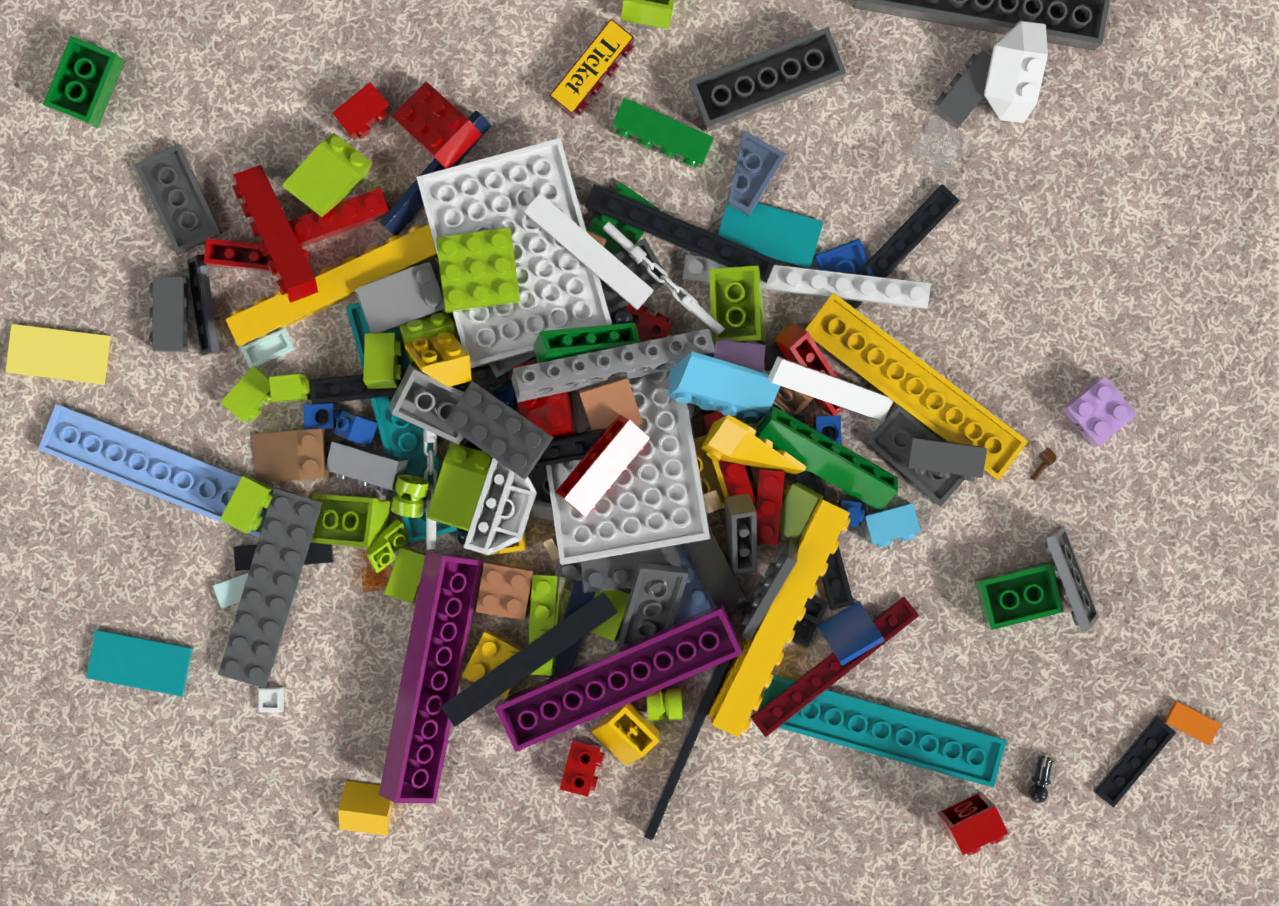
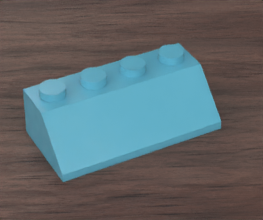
[668,351,780,423]

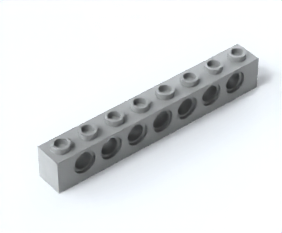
[512,329,716,402]

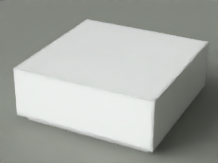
[258,687,284,712]

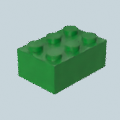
[43,36,125,129]
[974,562,1064,630]

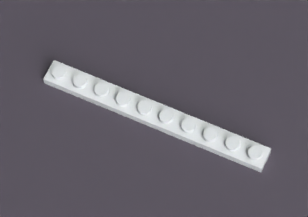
[683,255,931,309]

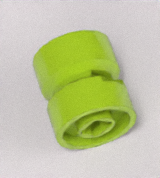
[391,474,429,518]
[647,687,683,721]

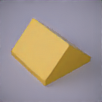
[338,780,392,836]

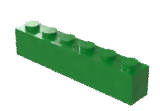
[756,406,898,511]

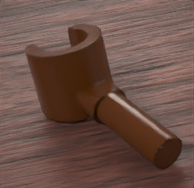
[1030,448,1056,481]

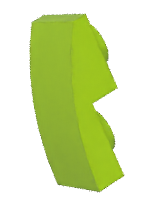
[367,519,409,573]

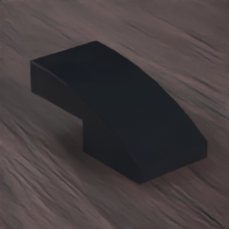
[791,595,829,649]

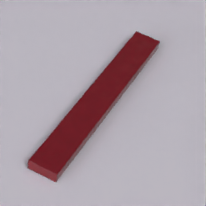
[750,597,919,737]

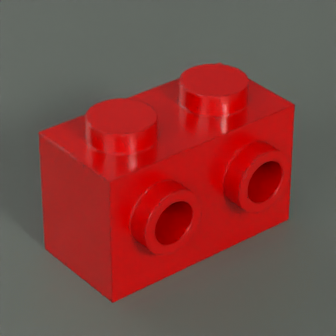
[332,82,393,140]
[626,304,673,342]
[560,738,604,797]

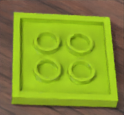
[436,227,521,313]

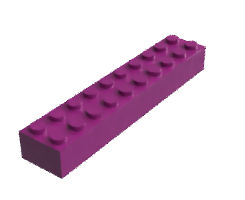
[379,551,483,803]
[495,603,743,752]

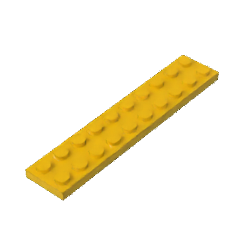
[804,293,1029,481]

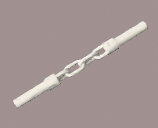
[603,222,725,336]
[423,429,437,549]

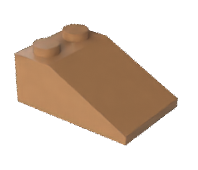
[253,429,329,482]

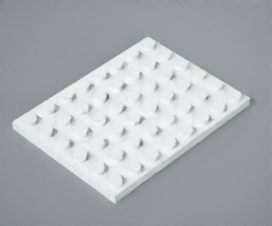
[416,138,612,368]
[546,371,710,565]

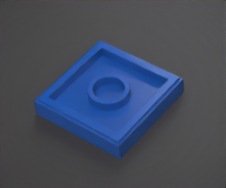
[814,239,874,277]
[817,601,884,666]

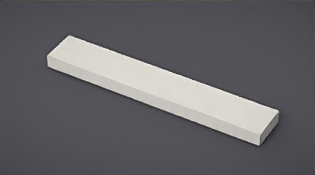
[524,193,654,310]
[767,357,893,421]

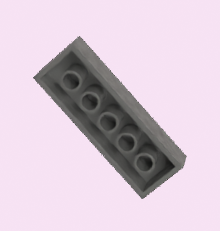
[689,27,846,132]

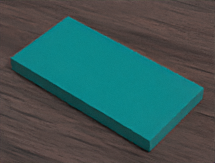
[718,195,823,269]
[86,629,193,697]

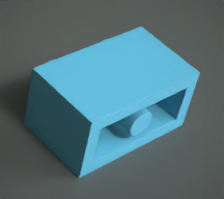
[864,502,921,548]

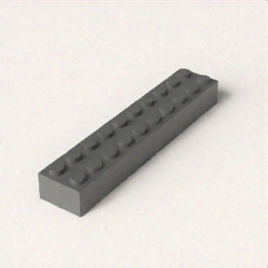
[854,0,1110,51]

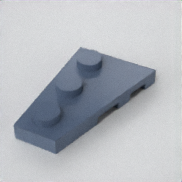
[728,131,786,217]

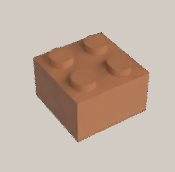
[476,562,535,620]

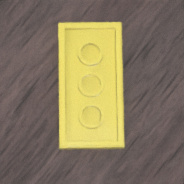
[6,324,111,385]

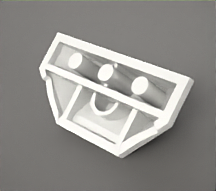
[984,21,1048,123]
[463,458,537,555]

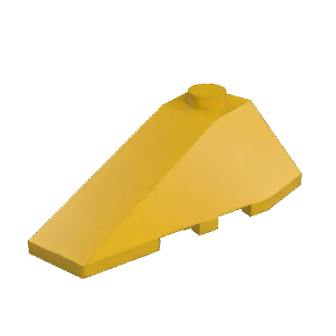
[701,415,806,474]

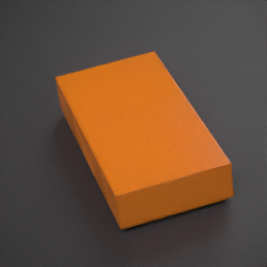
[1164,701,1221,746]

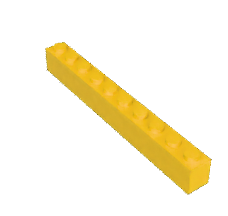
[225,224,438,347]
[711,498,851,738]

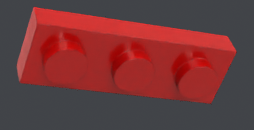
[756,469,785,546]

